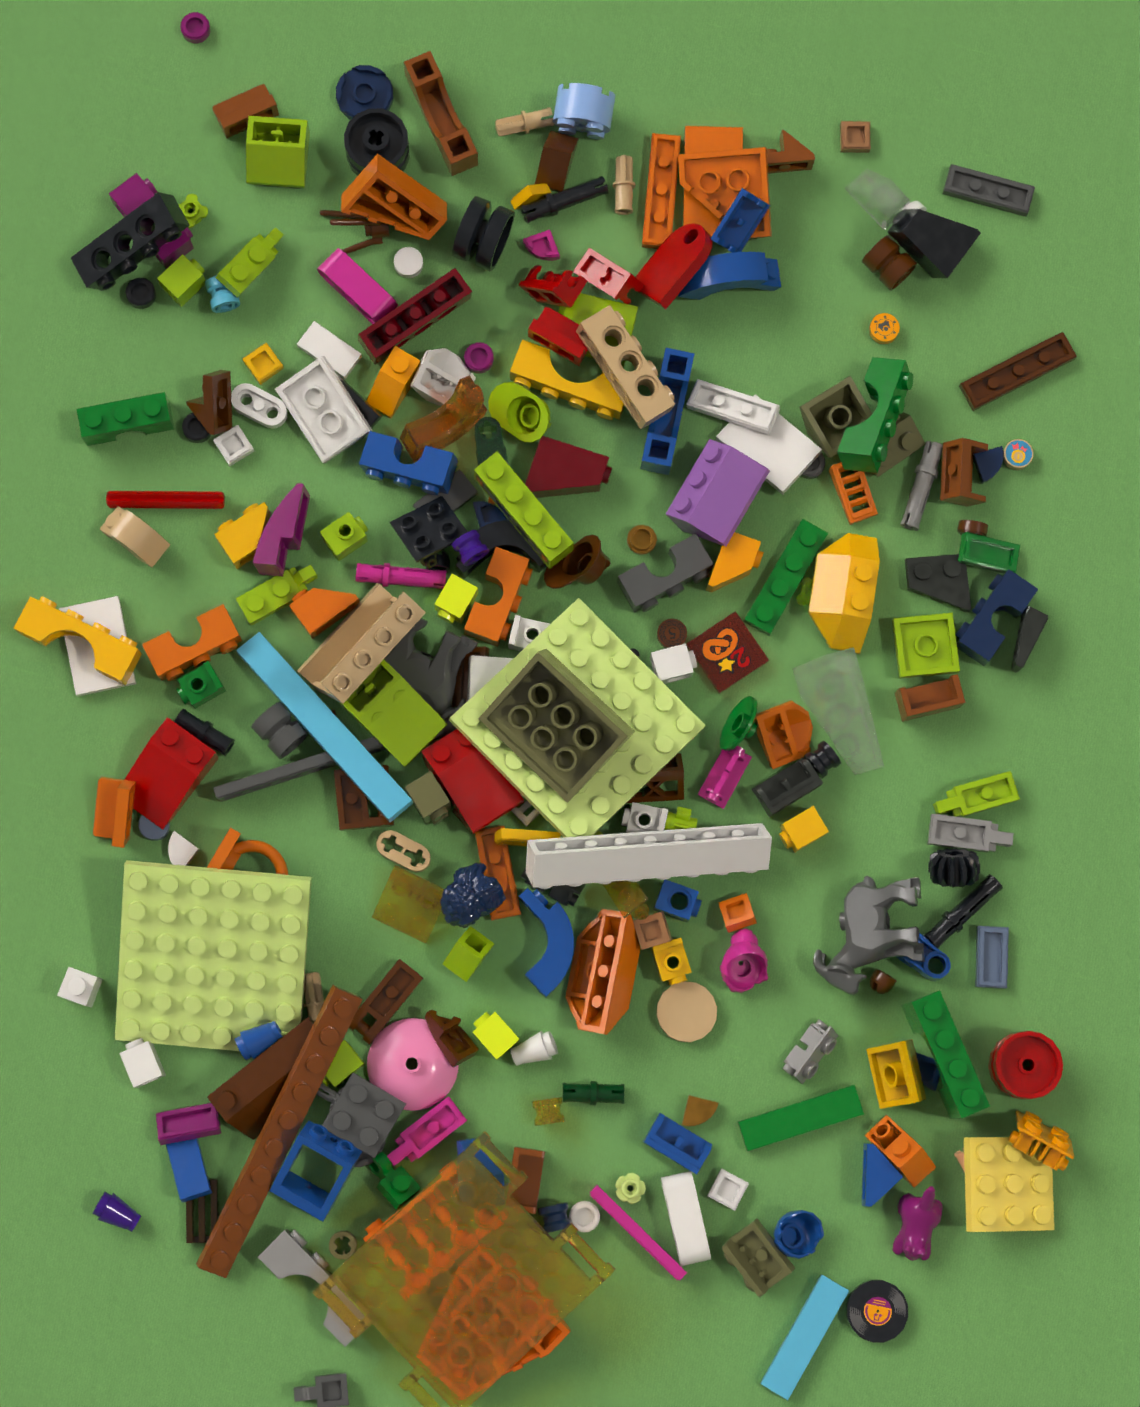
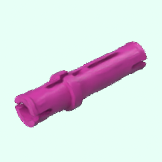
[356,563,447,589]

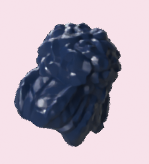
[440,863,506,928]

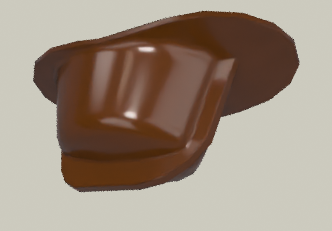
[544,534,611,589]

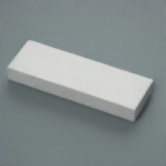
[686,379,780,435]

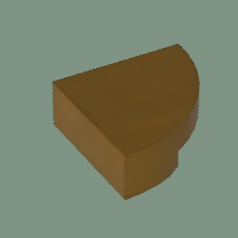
[682,1095,719,1126]

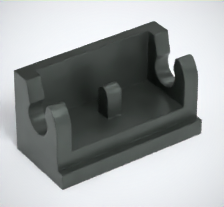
[752,758,823,817]

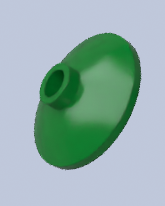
[720,696,758,751]

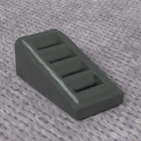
[1011,606,1048,673]

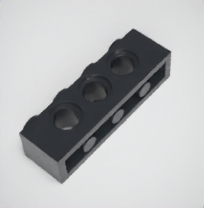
[71,192,190,291]

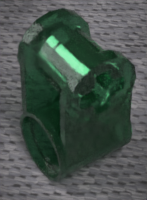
[475,417,508,466]

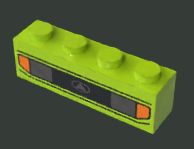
[474,451,574,569]

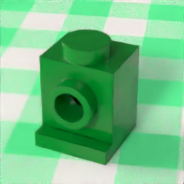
[176,661,226,709]

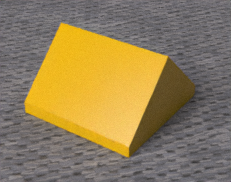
[866,1039,926,1109]

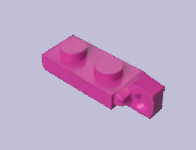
[387,1096,467,1166]

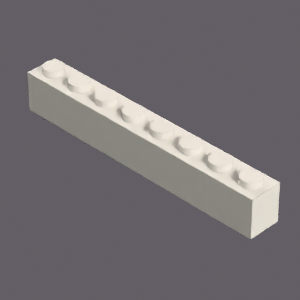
[526,823,772,889]

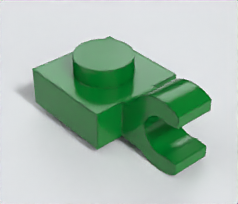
[369,1152,421,1210]

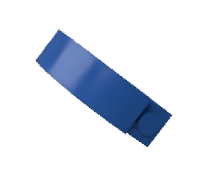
[678,252,781,300]
[519,888,574,998]

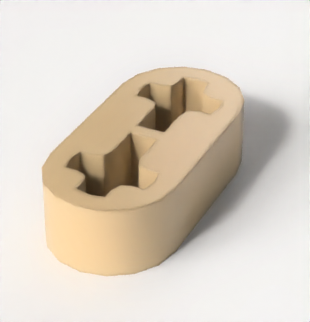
[376,830,431,873]

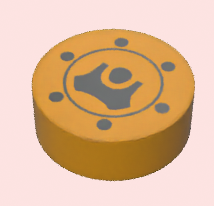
[869,313,900,344]

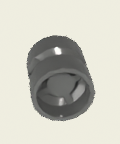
[251,702,308,759]

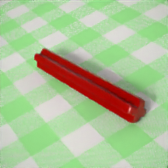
[106,491,225,509]

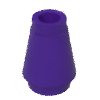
[92,1192,141,1232]

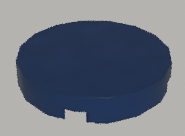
[336,65,393,120]

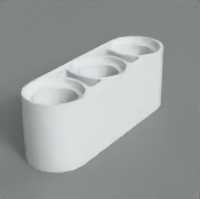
[661,1171,711,1266]

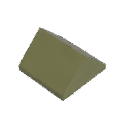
[800,376,872,458]

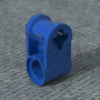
[896,927,951,981]

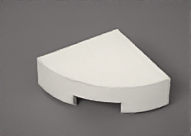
[168,831,200,866]

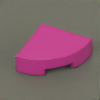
[523,230,560,261]

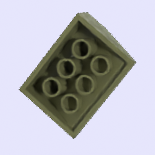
[478,649,635,803]

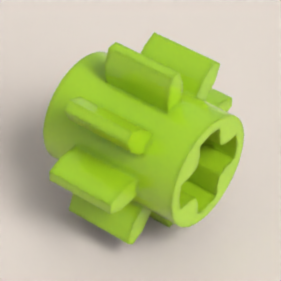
[664,806,698,830]

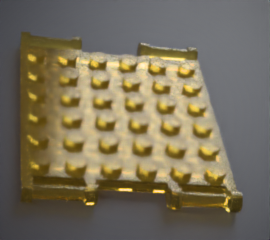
[312,1131,615,1407]

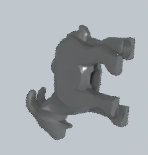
[384,618,479,740]
[813,876,925,995]

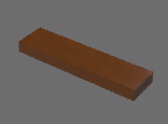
[959,332,1077,411]

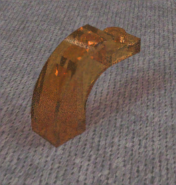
[400,375,487,462]

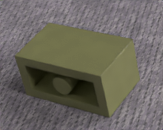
[405,771,452,825]

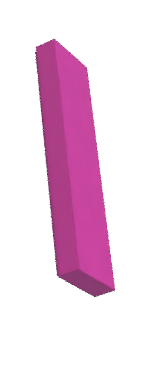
[589,1184,687,1281]

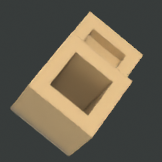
[100,506,171,568]

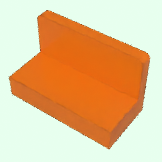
[93,777,136,848]

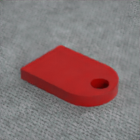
[635,223,712,309]

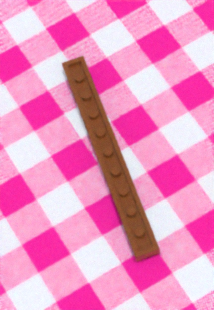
[196,985,363,1278]

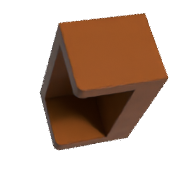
[940,438,988,507]
[895,674,966,722]
[505,1147,545,1214]

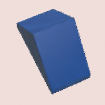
[862,1143,903,1207]

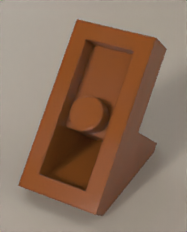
[767,130,815,174]

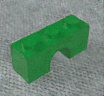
[77,392,175,446]

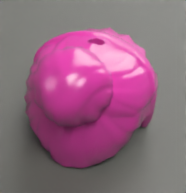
[720,928,768,993]

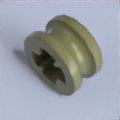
[329,1231,357,1260]

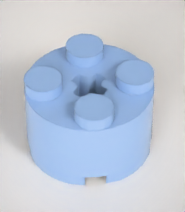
[553,83,616,140]

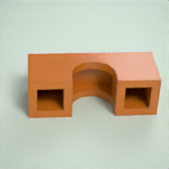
[464,547,533,647]
[142,604,242,681]

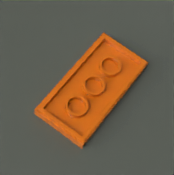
[683,126,743,241]

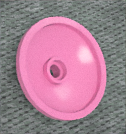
[367,1018,459,1111]

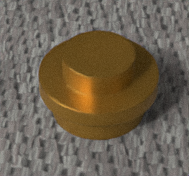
[627,525,657,555]

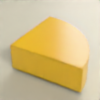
[510,183,552,210]

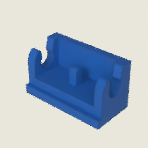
[711,188,770,252]
[643,1113,712,1174]

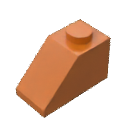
[289,588,360,639]

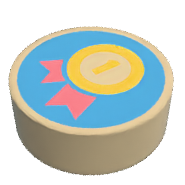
[1003,439,1033,470]

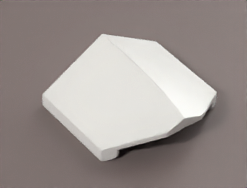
[410,348,476,414]

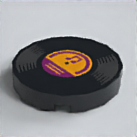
[846,1280,908,1343]

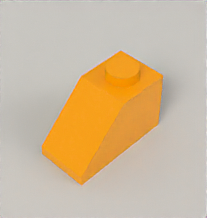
[367,346,421,419]
[706,532,764,592]

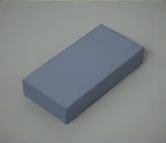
[975,926,1009,989]

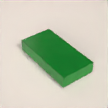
[958,532,1020,573]

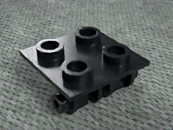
[390,496,467,568]

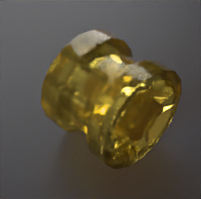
[532,1097,565,1126]

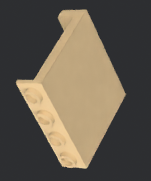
[297,583,426,704]

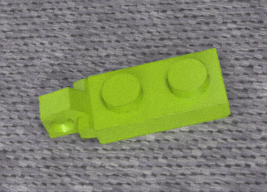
[215,227,284,298]
[235,565,318,626]
[933,771,1020,817]

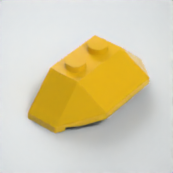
[808,533,880,654]

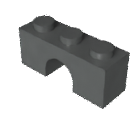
[617,533,713,613]

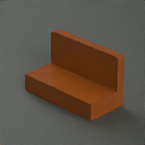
[212,84,279,139]

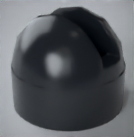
[426,550,450,572]

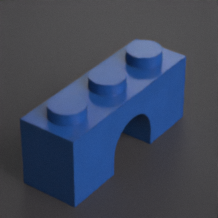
[359,431,458,495]

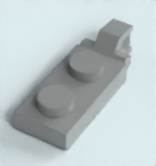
[927,814,1014,852]

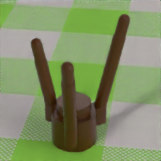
[320,210,390,254]

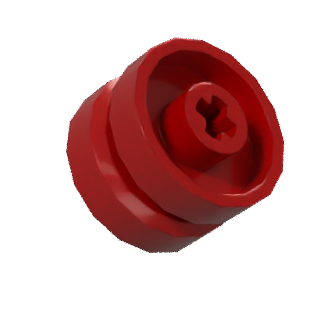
[988,1031,1063,1100]

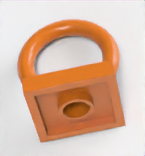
[207,827,288,875]

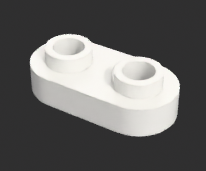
[231,383,287,429]

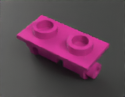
[697,746,752,809]

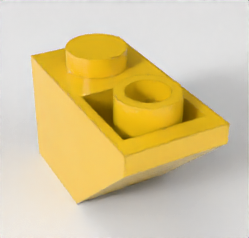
[214,502,270,569]

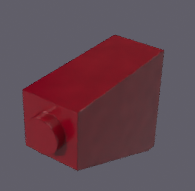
[525,436,613,498]

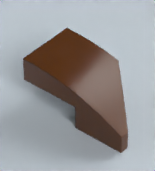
[425,1010,479,1068]

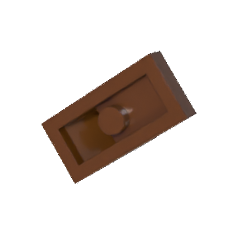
[186,370,232,435]

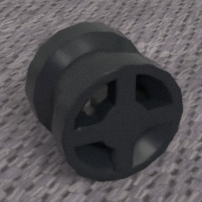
[804,741,842,779]

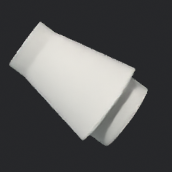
[510,1031,558,1066]

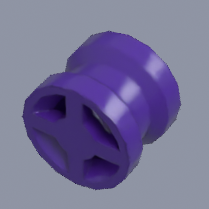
[452,530,489,566]

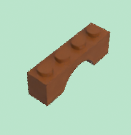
[404,51,478,176]

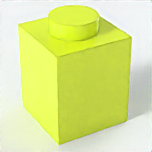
[434,574,478,624]
[472,1012,520,1060]

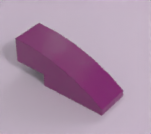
[253,483,310,577]

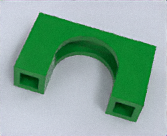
[901,990,990,1119]

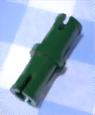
[563,1081,624,1105]

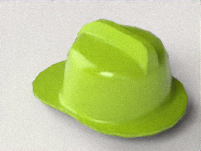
[488,382,552,442]

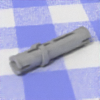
[900,441,943,531]

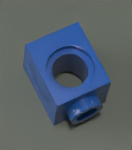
[653,880,702,922]

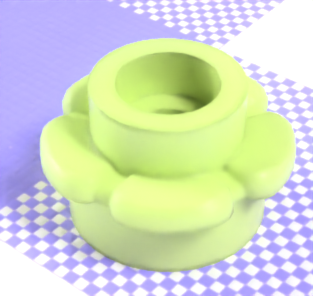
[615,1173,646,1204]

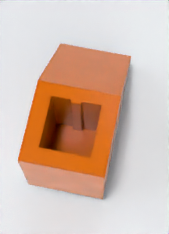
[864,1115,936,1188]

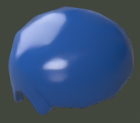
[774,1210,824,1259]

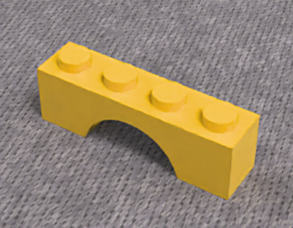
[510,339,625,420]
[13,596,142,686]

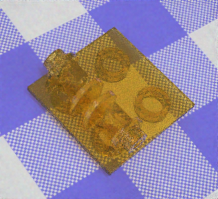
[372,865,444,943]

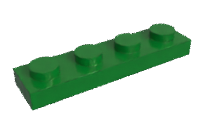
[744,519,828,636]

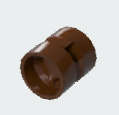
[862,235,918,291]

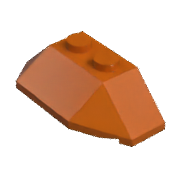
[565,909,640,1035]

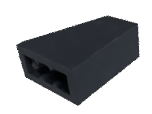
[887,209,981,278]

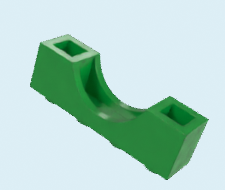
[837,357,913,473]

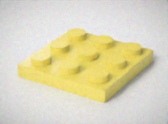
[964,1137,1054,1232]

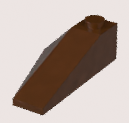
[207,1016,314,1140]

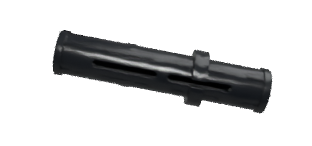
[521,176,608,224]
[924,874,1003,949]

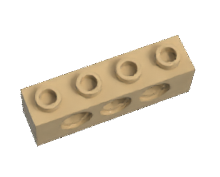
[576,305,675,429]

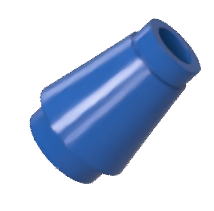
[235,1020,283,1060]

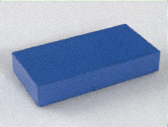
[166,1138,212,1203]

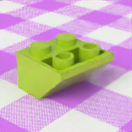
[246,116,310,188]

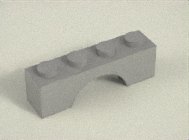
[258,1229,374,1347]

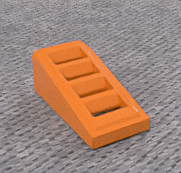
[829,462,878,525]

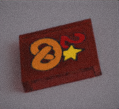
[686,611,769,694]

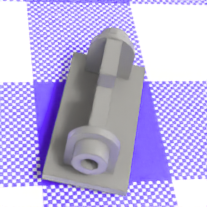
[782,1019,838,1084]

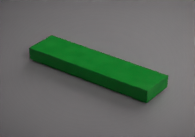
[738,1085,864,1151]

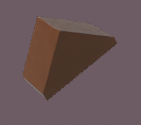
[535,131,579,193]

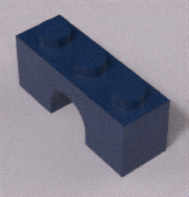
[956,569,1038,666]

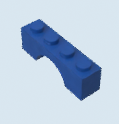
[640,348,695,475]

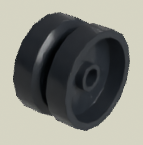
[344,108,410,176]
[452,196,515,271]

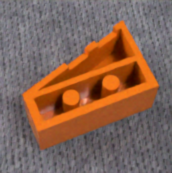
[341,153,447,240]

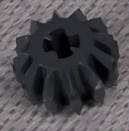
[928,848,980,888]

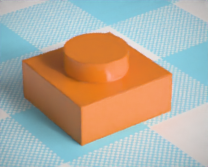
[718,893,757,933]

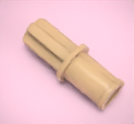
[495,107,554,136]
[613,155,635,215]
[303,972,325,1022]

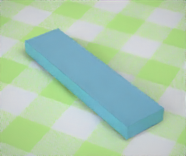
[760,1274,849,1400]

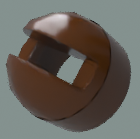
[870,968,897,994]

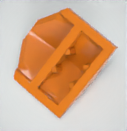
[755,700,813,770]

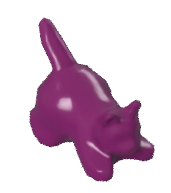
[892,1186,943,1261]

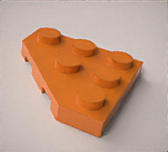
[678,147,772,239]

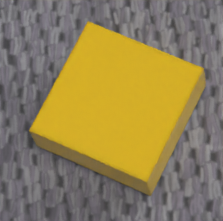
[242,343,284,385]

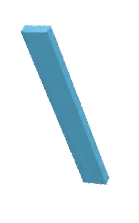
[236,632,413,822]

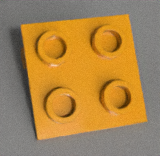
[1008,1110,1074,1171]

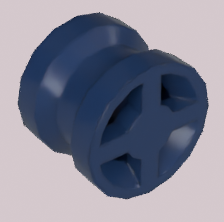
[538,1202,573,1233]

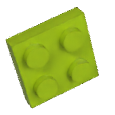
[892,612,960,679]

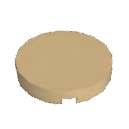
[656,981,717,1042]

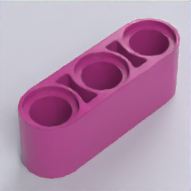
[317,248,398,324]

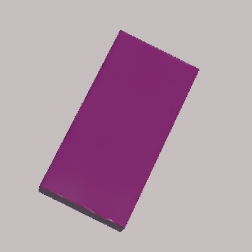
[156,1103,221,1145]

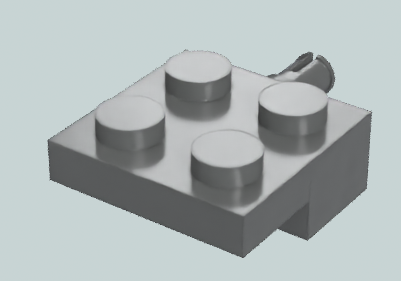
[316,1073,406,1158]

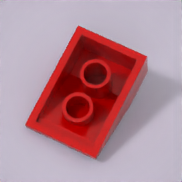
[124,717,218,830]
[421,729,524,834]

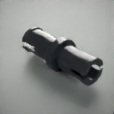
[174,709,235,756]

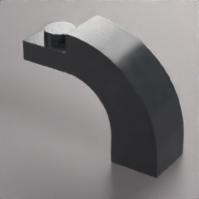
[456,520,547,579]

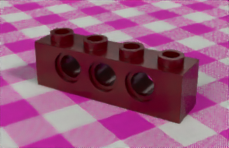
[358,268,472,364]

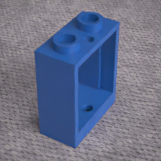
[269,1121,362,1222]

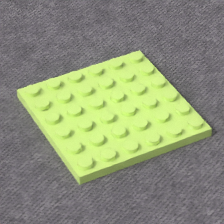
[449,598,706,837]
[115,860,312,1051]

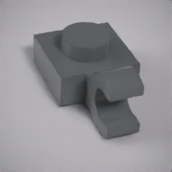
[294,1372,349,1407]

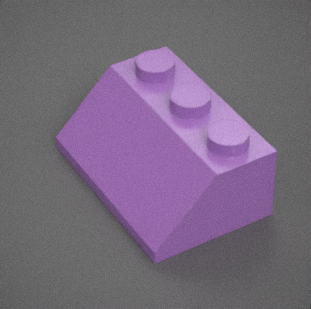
[666,439,770,547]

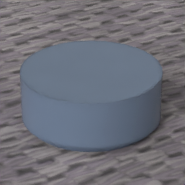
[139,815,170,841]

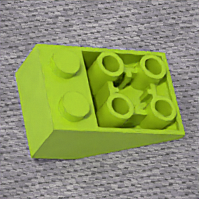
[339,659,448,767]

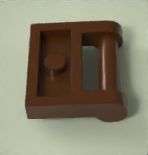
[334,765,394,831]

